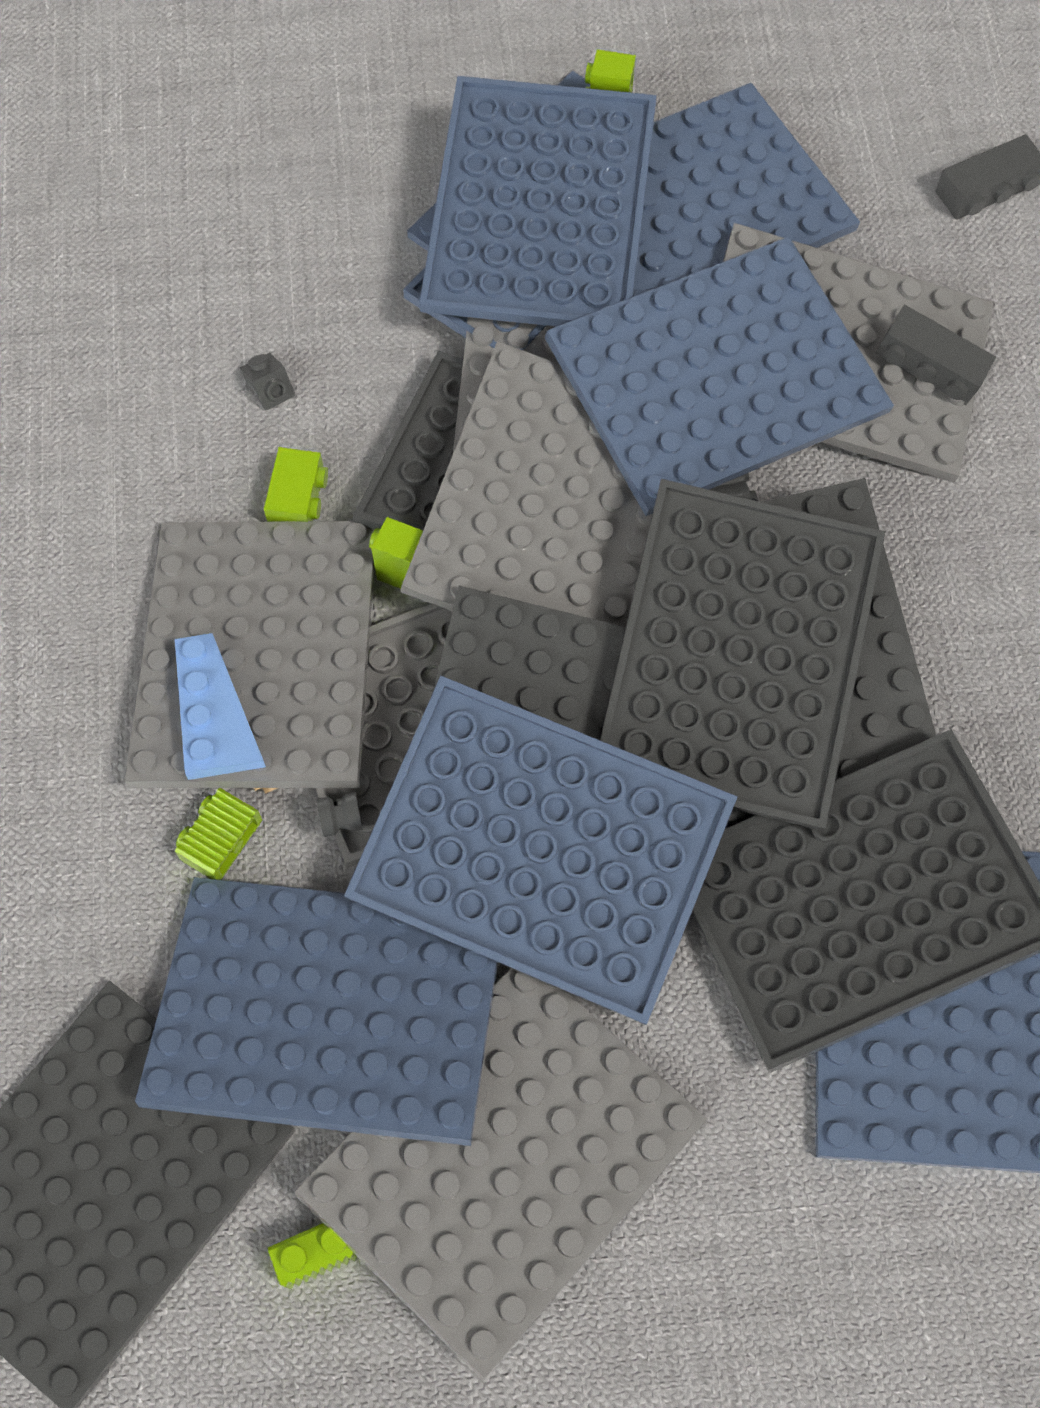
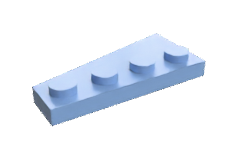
[175,633,266,780]

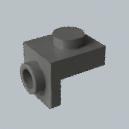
[240,353,295,410]

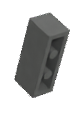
[935,134,1040,220]
[875,304,996,405]

